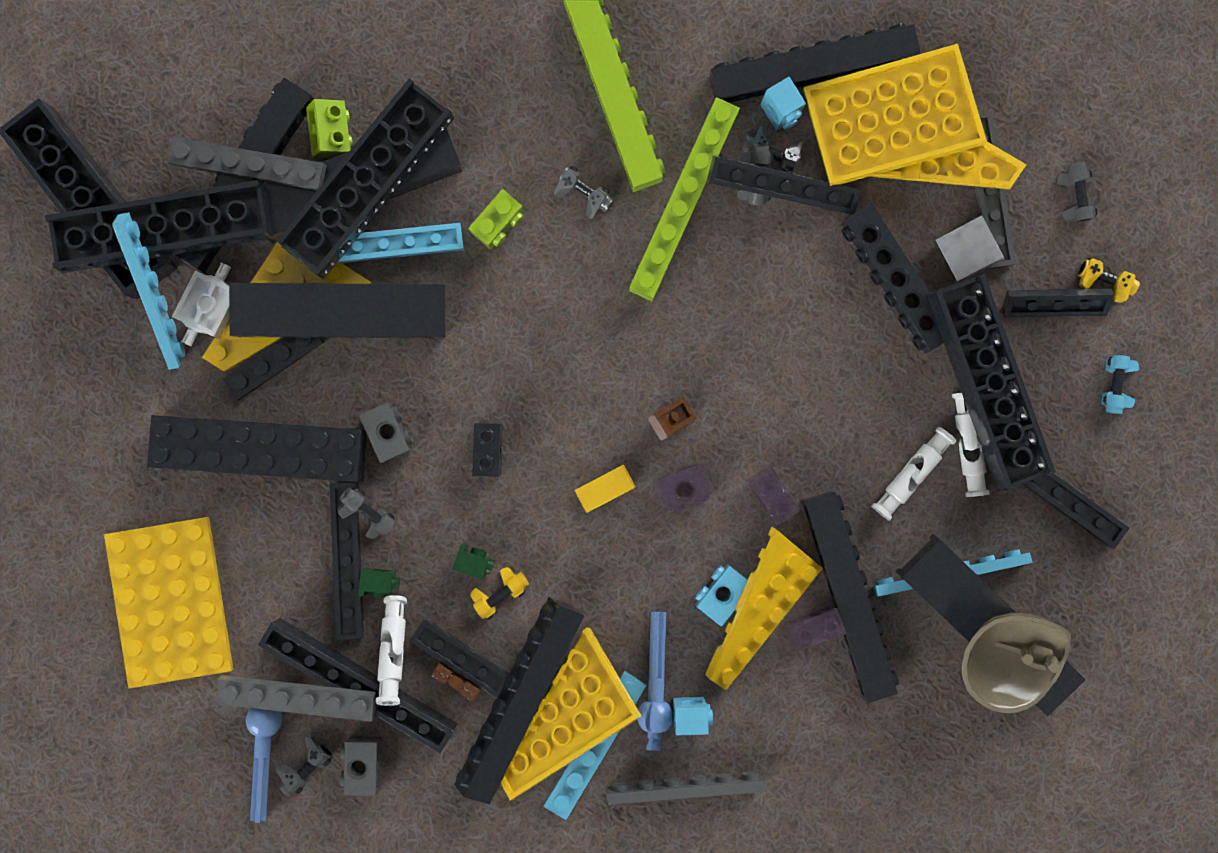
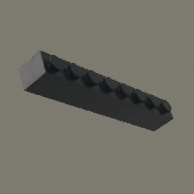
[709,23,921,103]
[175,78,314,273]
[802,491,899,703]
[454,597,584,805]
[258,618,458,754]

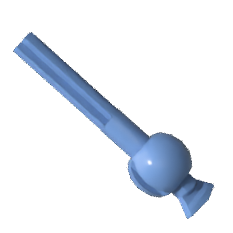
[638,611,674,751]
[246,708,283,823]

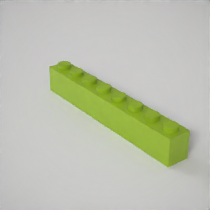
[563,0,665,192]
[629,97,740,301]

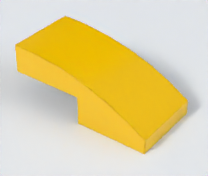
[575,464,636,513]

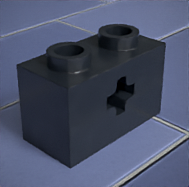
[472,423,503,477]

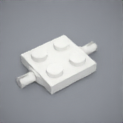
[172,263,231,346]

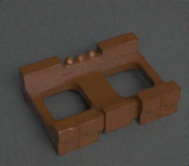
[431,662,481,702]

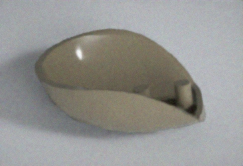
[962,613,1071,713]

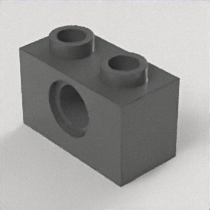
[359,403,414,463]
[340,737,381,796]

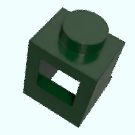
[452,543,495,579]
[358,568,400,598]

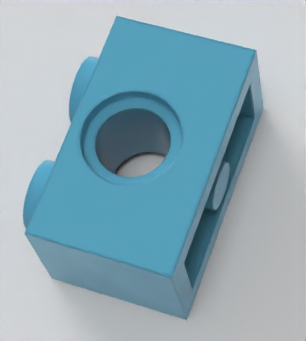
[760,77,806,131]
[695,564,747,627]
[673,697,713,735]

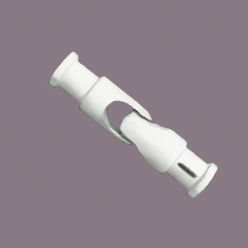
[952,393,990,497]
[871,427,956,521]
[376,596,407,706]

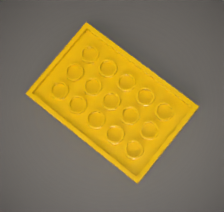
[803,44,987,186]
[104,517,234,689]

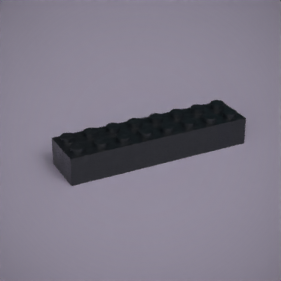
[0,98,178,299]
[147,415,367,482]

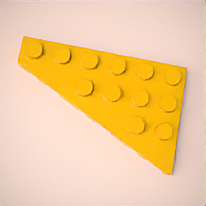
[869,142,1027,190]
[202,242,372,372]
[501,628,642,800]

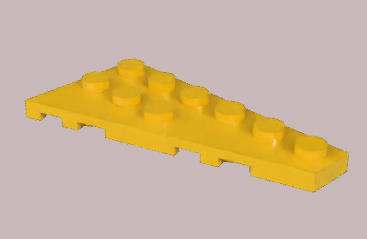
[705,527,823,690]

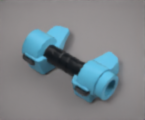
[1101,355,1139,414]

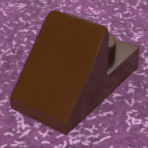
[647,397,696,441]

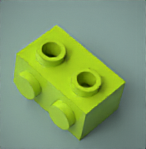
[306,99,352,159]
[468,189,524,250]

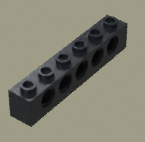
[841,203,944,353]

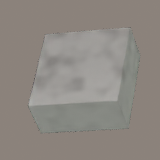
[936,216,1004,282]

